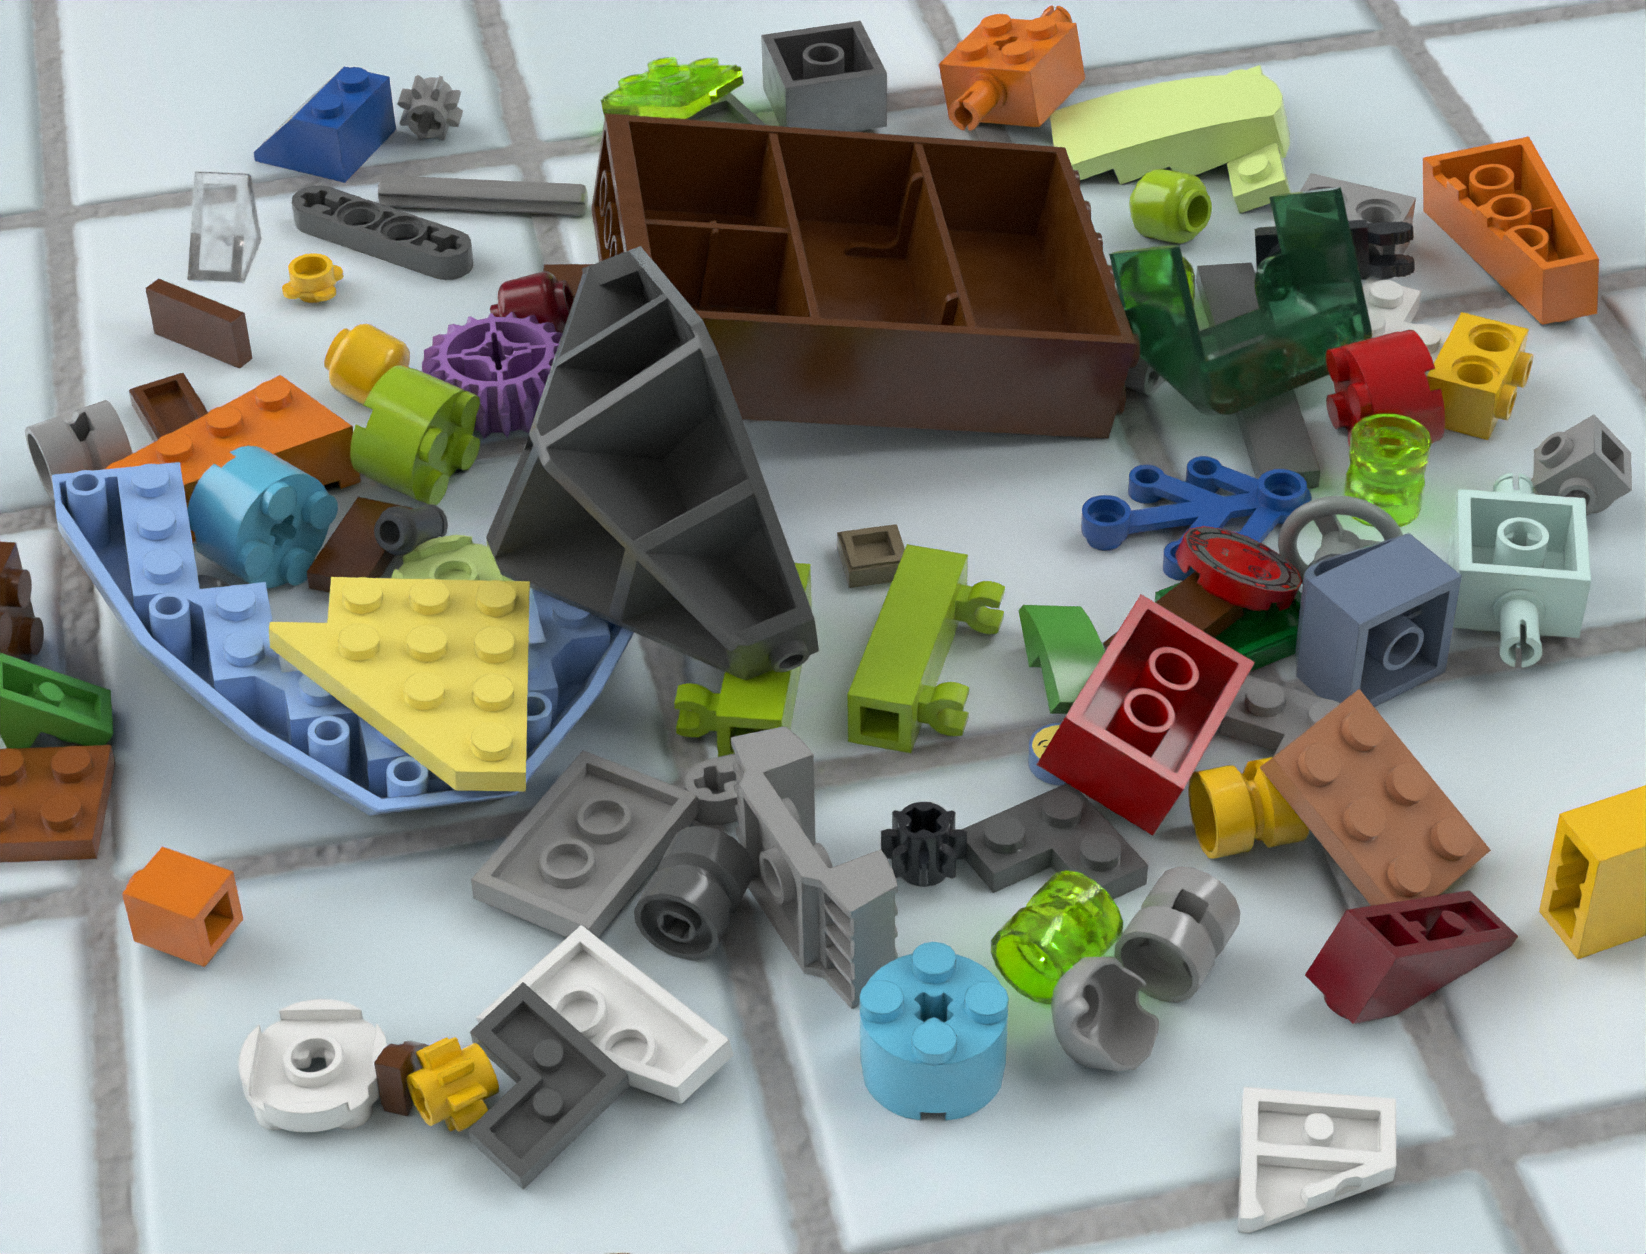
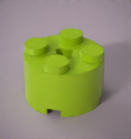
[350,365,480,505]

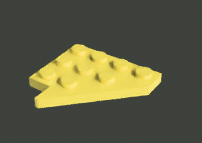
[269,577,530,792]

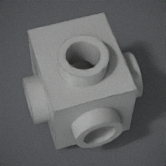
[1531,415,1632,516]

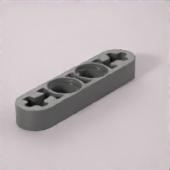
[291,185,473,280]

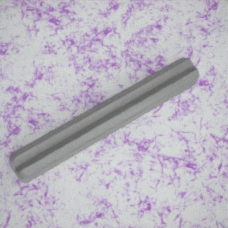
[378,175,588,216]

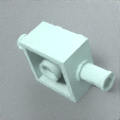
[1448,473,1591,667]

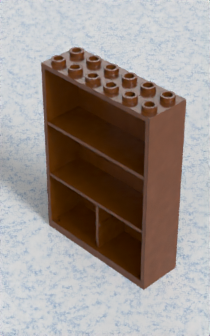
[591,113,1140,439]

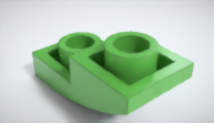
[1018,605,1105,714]

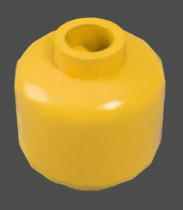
[324,323,410,405]

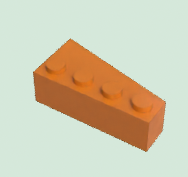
[1423,136,1599,325]
[103,375,361,542]

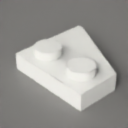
[1238,1087,1396,1233]

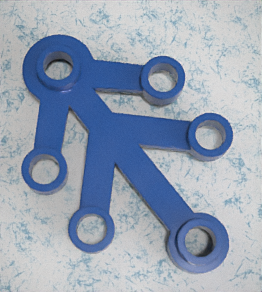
[1081,456,1312,581]

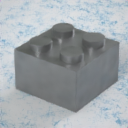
[761,21,887,132]

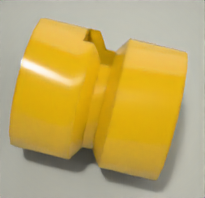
[1188,757,1309,859]

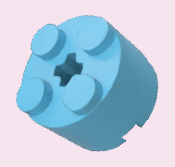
[187,446,338,589]
[859,942,1009,1121]

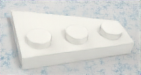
[476,925,734,1104]

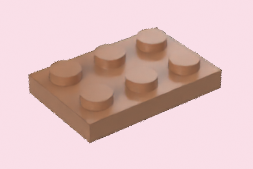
[1260,689,1491,906]

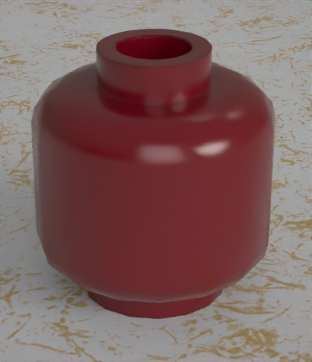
[490,271,574,333]

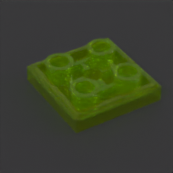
[601,57,744,119]

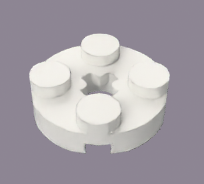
[239,999,387,1132]

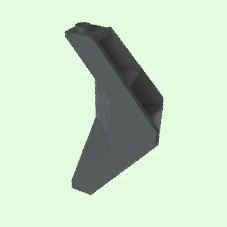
[486,246,819,681]

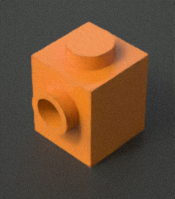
[122,846,243,967]

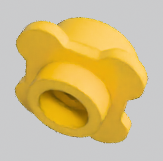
[282,253,344,303]

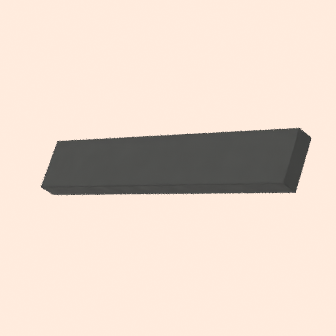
[1196,262,1321,488]

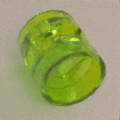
[1343,413,1432,527]
[991,870,1123,1005]

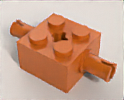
[939,5,1085,131]

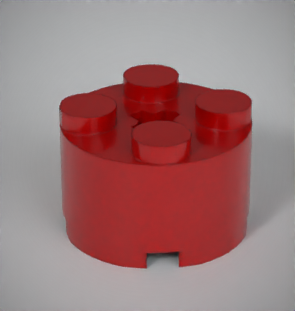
[1326,330,1445,464]

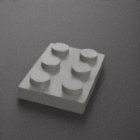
[471,750,699,938]

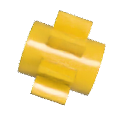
[406,1037,499,1132]

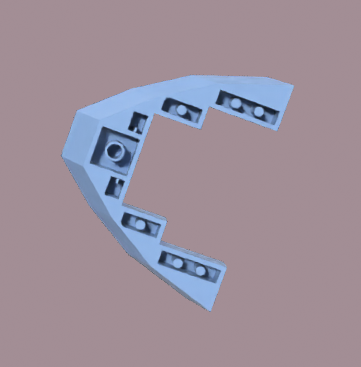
[52,462,634,816]

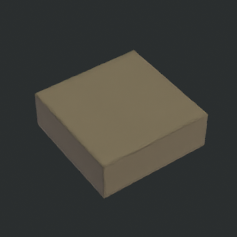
[837,524,905,588]

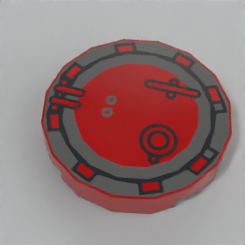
[1175,526,1302,611]

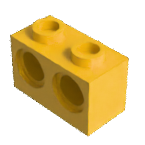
[1427,312,1534,440]

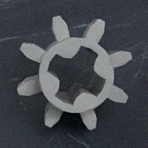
[397,75,463,140]

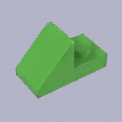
[0,653,113,748]

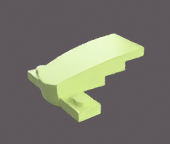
[1050,65,1291,213]

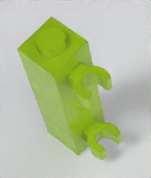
[847,544,1005,753]
[674,563,812,757]

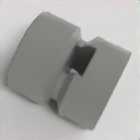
[25,400,133,500]
[1114,867,1241,1003]

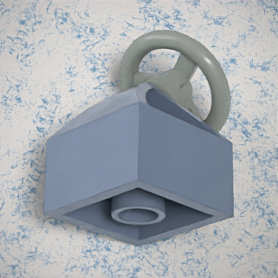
[1278,496,1462,707]

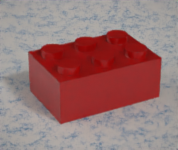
[1036,594,1255,836]

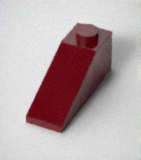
[1305,890,1518,1024]

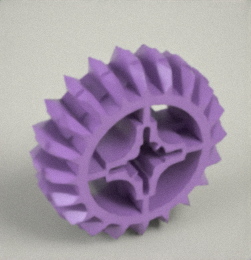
[421,312,563,439]

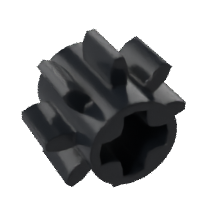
[881,802,967,887]

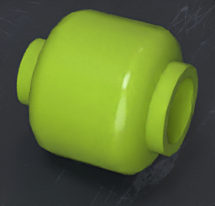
[1129,169,1212,244]

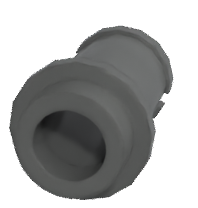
[374,504,448,556]

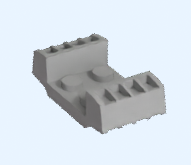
[731,726,898,1009]

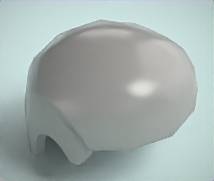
[1051,956,1159,1071]

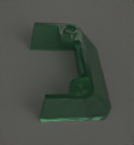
[1109,187,1372,415]

